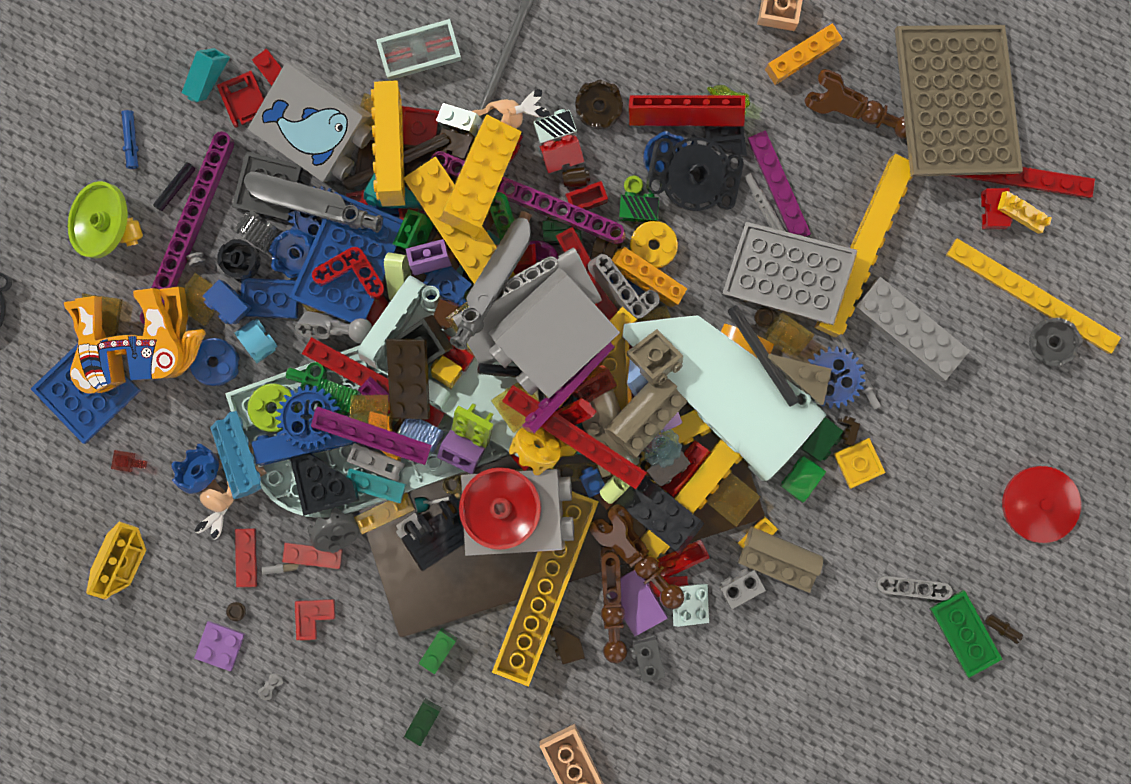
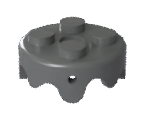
[1029,318,1083,366]
[307,508,359,553]

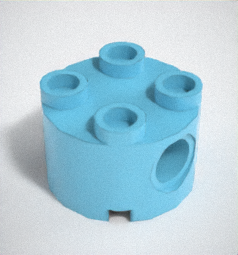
[234,319,278,363]

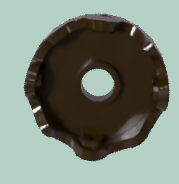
[575,80,623,130]

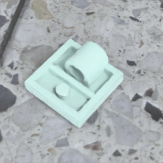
[673,584,709,627]

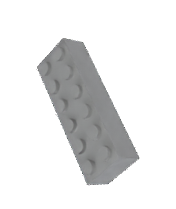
[854,277,970,382]

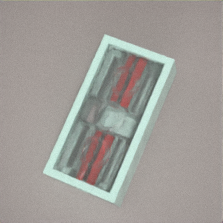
[376,19,461,80]

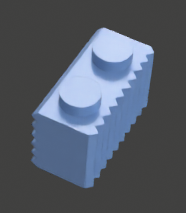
[397,419,445,453]

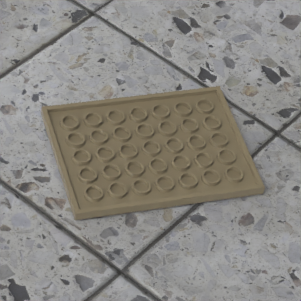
[895,25,1023,177]

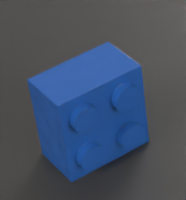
[203,280,253,324]

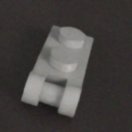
[347,443,405,482]

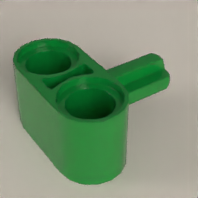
[285,362,328,391]

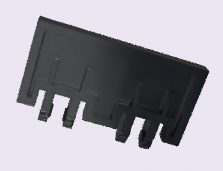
[401,494,465,571]

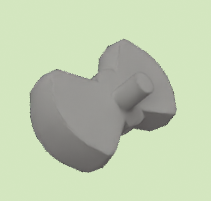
[258,673,283,700]

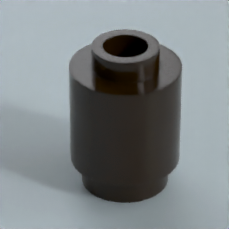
[562,167,590,188]

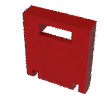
[217,71,264,128]

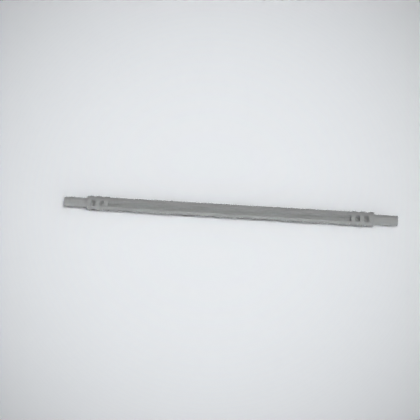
[744,173,881,410]

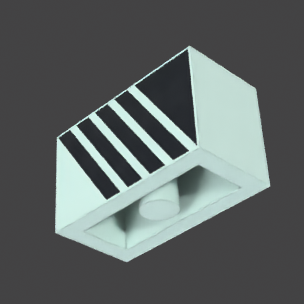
[436,103,483,137]
[533,109,577,146]

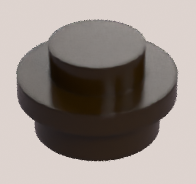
[754,308,774,327]
[226,602,246,621]

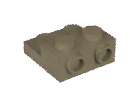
[627,329,683,386]

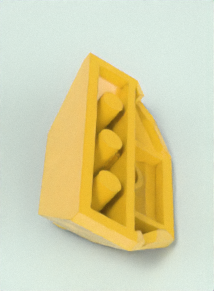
[86,521,146,600]

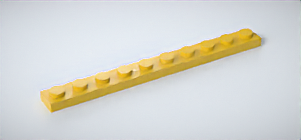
[946,238,1121,354]

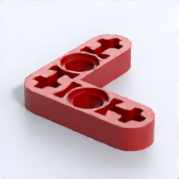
[312,247,384,299]

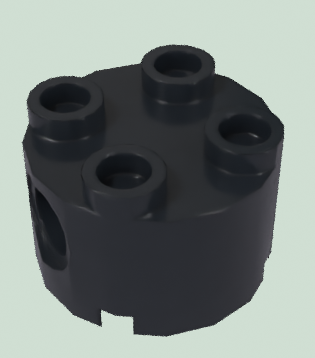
[217,239,261,280]

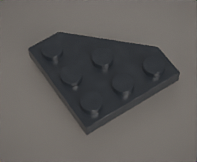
[290,453,360,516]

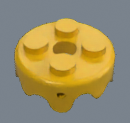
[630,221,678,269]
[509,427,561,475]

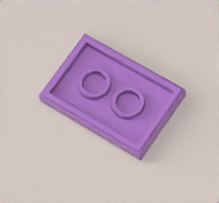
[609,570,668,636]

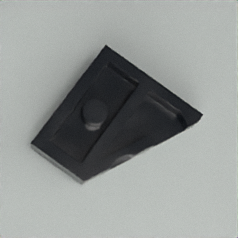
[704,126,747,157]

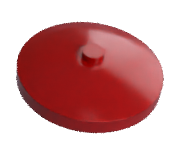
[1002,466,1081,543]
[459,468,541,550]

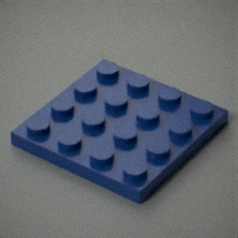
[31,344,141,444]

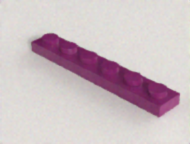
[747,130,811,237]
[522,342,614,433]
[311,407,432,465]

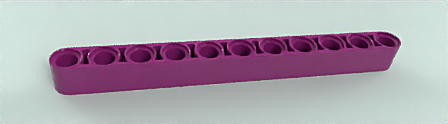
[140,131,234,325]
[431,151,626,244]

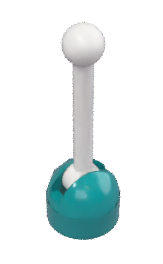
[414,493,461,513]

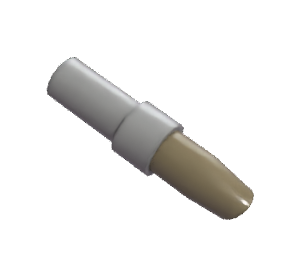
[262,563,299,575]

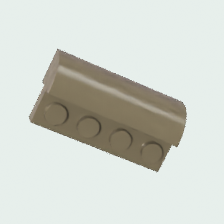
[604,378,687,458]
[582,389,640,477]
[738,526,823,593]

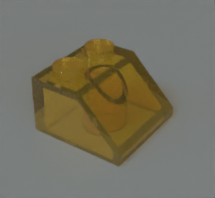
[764,313,815,357]

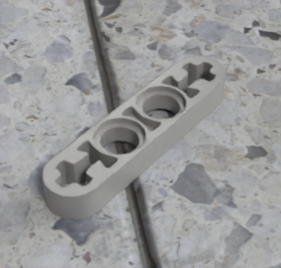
[876,575,952,600]

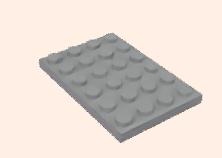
[722,222,858,326]

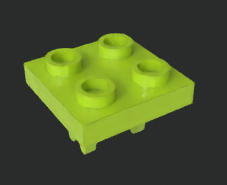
[452,403,494,448]

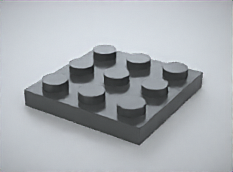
[232,152,303,221]

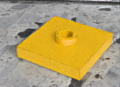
[834,438,885,489]

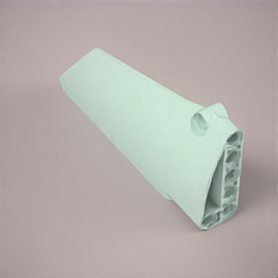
[358,275,540,457]
[622,315,826,481]

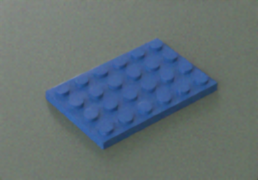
[289,192,403,323]

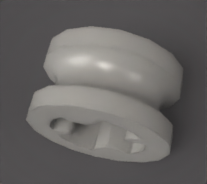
[187,252,206,267]

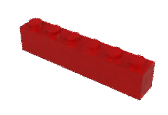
[629,95,745,126]

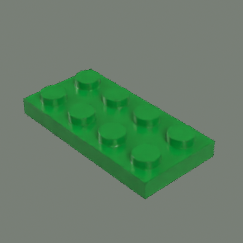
[929,590,1003,678]

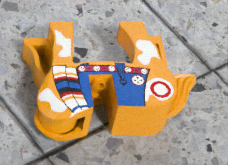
[64,287,206,393]

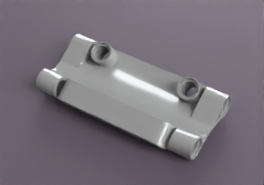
[452,248,602,364]

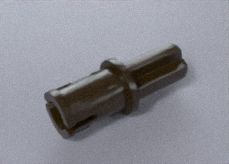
[985,614,1023,644]

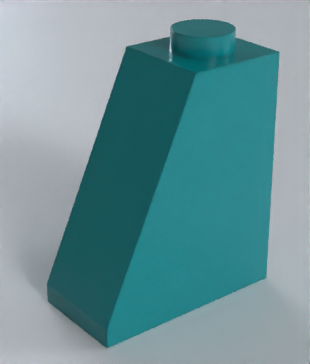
[181,48,230,102]

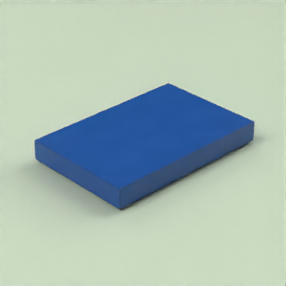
[241,278,299,319]

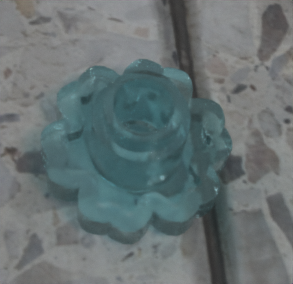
[643,429,682,468]

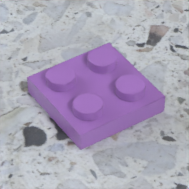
[194,621,245,671]

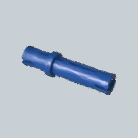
[121,110,139,169]

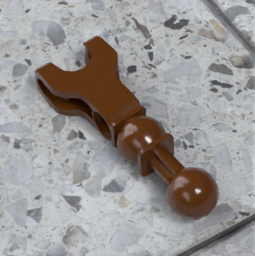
[804,69,907,140]
[590,504,684,610]
[600,546,628,664]

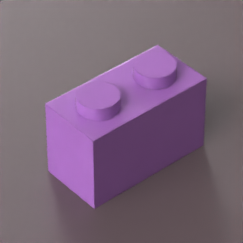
[406,239,452,276]
[437,430,485,474]

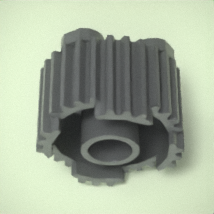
[233,210,279,253]

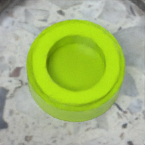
[624,176,643,195]

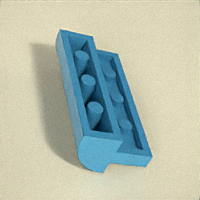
[210,411,261,500]

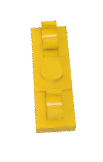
[998,191,1052,234]
[354,492,415,534]

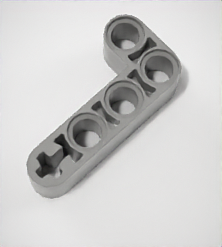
[588,254,659,320]

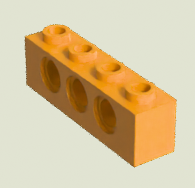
[765,23,843,85]
[612,247,687,307]

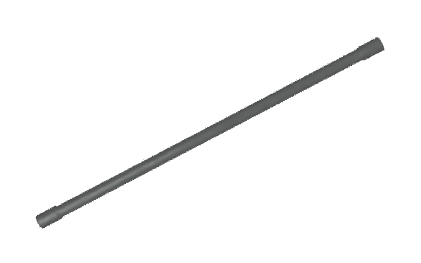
[426,0,534,244]

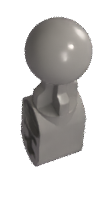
[295,311,373,343]

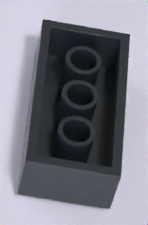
[616,476,704,554]

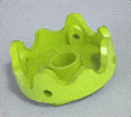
[247,383,299,433]

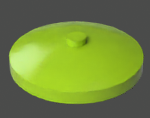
[68,181,128,259]

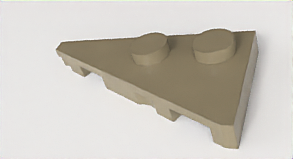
[768,354,832,405]

